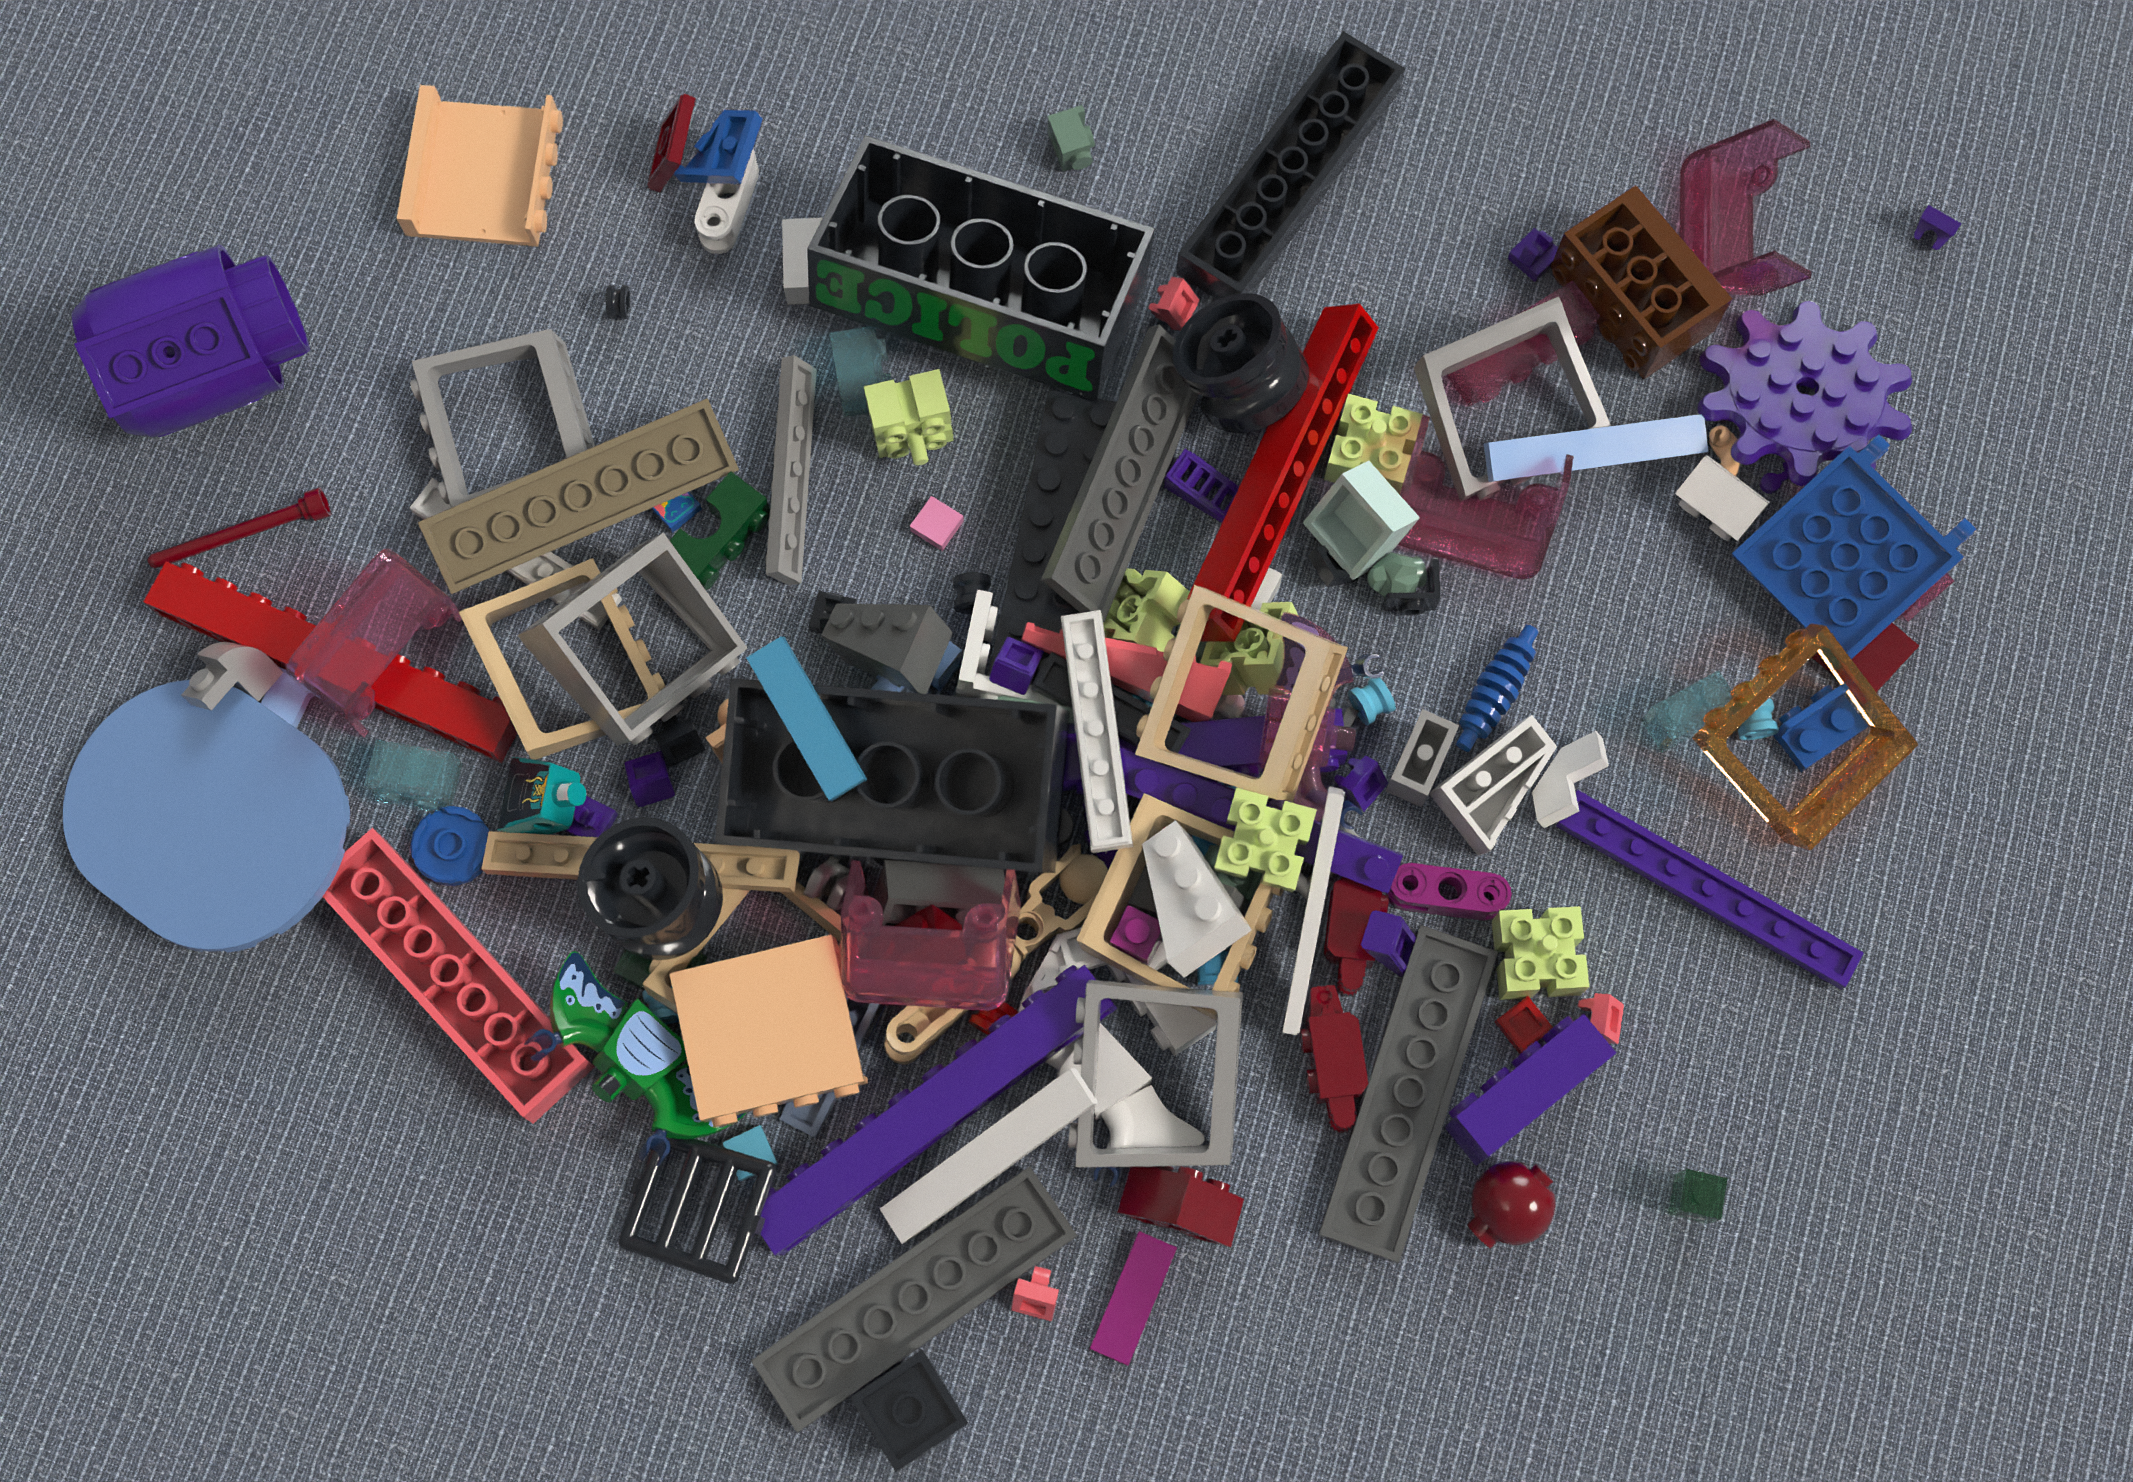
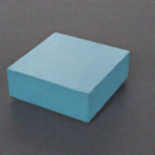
[723,1125,778,1182]

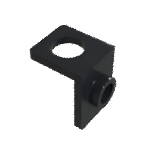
[1383,557,1440,616]

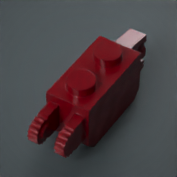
[1323,877,1389,997]
[1299,985,1369,1134]

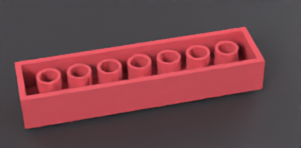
[322,828,595,1124]

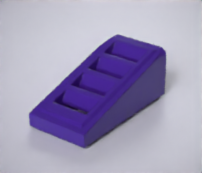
[1164,448,1239,523]
[1361,910,1416,977]

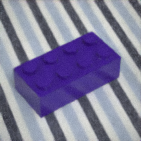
[1444,1014,1616,1166]

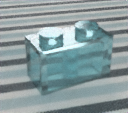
[830,326,892,417]
[1641,670,1740,753]
[364,739,463,812]

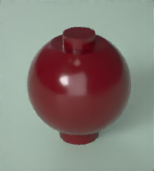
[1467,1161,1556,1249]

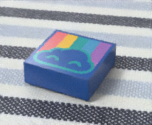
[650,492,702,533]

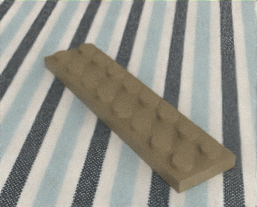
[417,398,739,594]

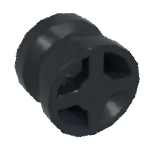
[953,572,993,614]

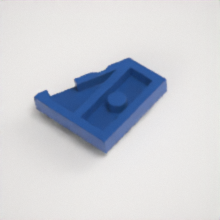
[674,110,763,184]

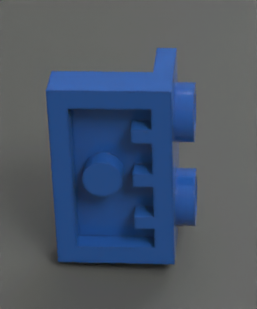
[1773,683,1868,773]

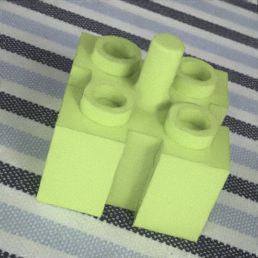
[864,369,954,465]
[1324,394,1423,495]
[1103,568,1190,652]
[1200,602,1299,695]
[1213,787,1317,892]
[1492,906,1589,1000]

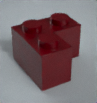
[1117,1166,1244,1247]

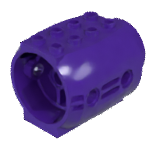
[72,244,310,438]

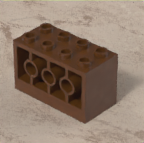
[1550,185,1732,380]

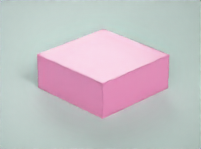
[910,496,964,551]

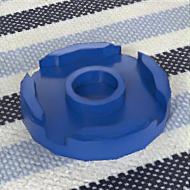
[410,806,490,886]

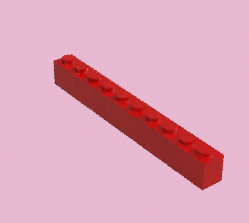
[1186,303,1379,642]
[143,561,517,763]

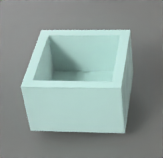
[1303,461,1420,580]

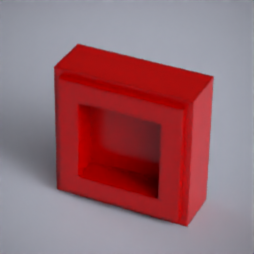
[1495,996,1553,1054]

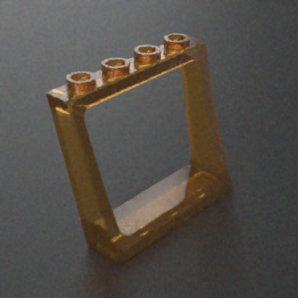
[1692,623,1919,851]

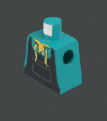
[497,757,586,835]

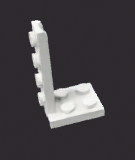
[956,590,1061,706]

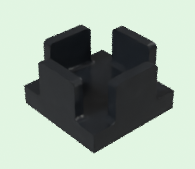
[850,1349,969,1472]

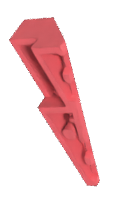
[1021,622,1233,722]

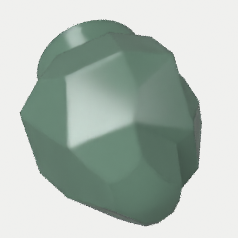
[1367,552,1427,599]

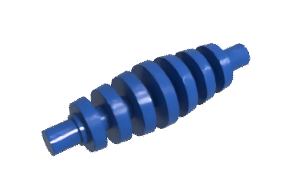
[1456,624,1539,752]

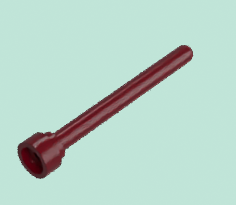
[147,487,331,568]

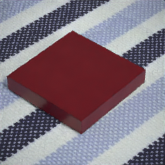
[647,93,696,192]
[1805,623,1919,703]

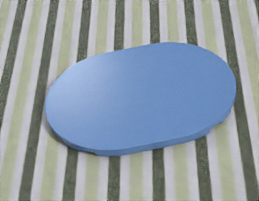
[63,680,350,953]

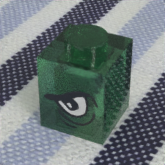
[1668,1169,1728,1224]

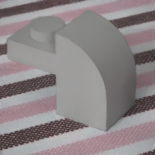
[181,642,283,711]

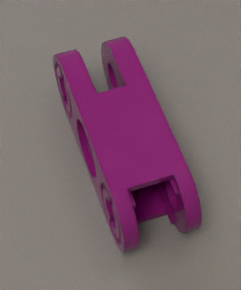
[1386,863,1512,921]

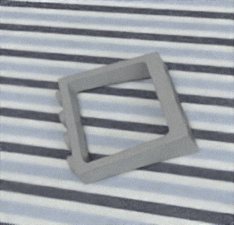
[1414,297,1611,502]
[410,329,595,508]
[1069,980,1243,1167]

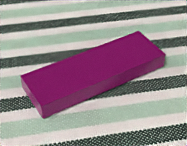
[1090,1231,1177,1366]

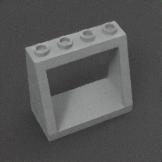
[517,533,748,746]

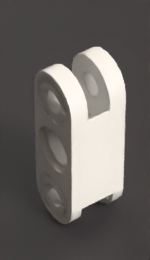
[694,149,759,254]

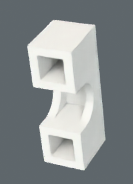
[1107,941,1217,1056]

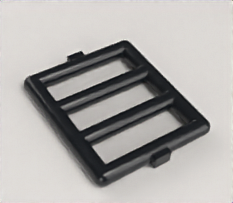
[618,1137,776,1284]

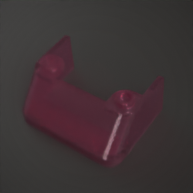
[1680,119,1811,296]
[1398,415,1574,579]
[286,548,462,738]
[841,861,1021,1011]

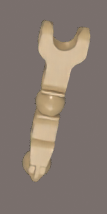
[884,844,1108,1065]

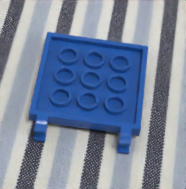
[1731,435,1976,668]

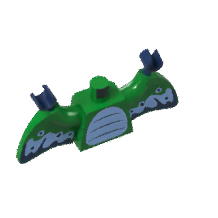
[524,951,746,1166]

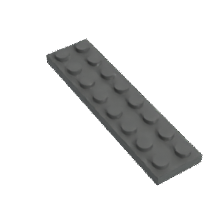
[1041,325,1198,622]
[1318,925,1498,1264]
[751,1166,1077,1433]

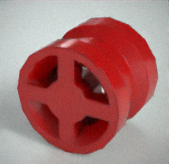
[968,993,1019,1036]

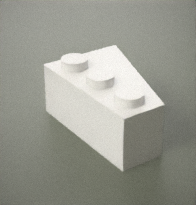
[1429,715,1557,856]
[1142,820,1252,977]

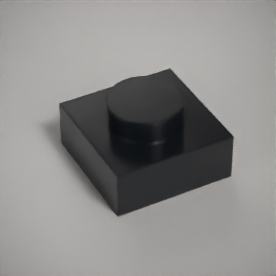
[1308,546,1358,587]

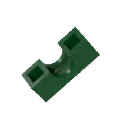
[669,471,770,590]

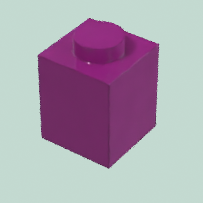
[1110,905,1162,966]

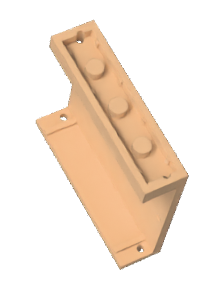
[397,85,563,246]
[669,935,868,1128]

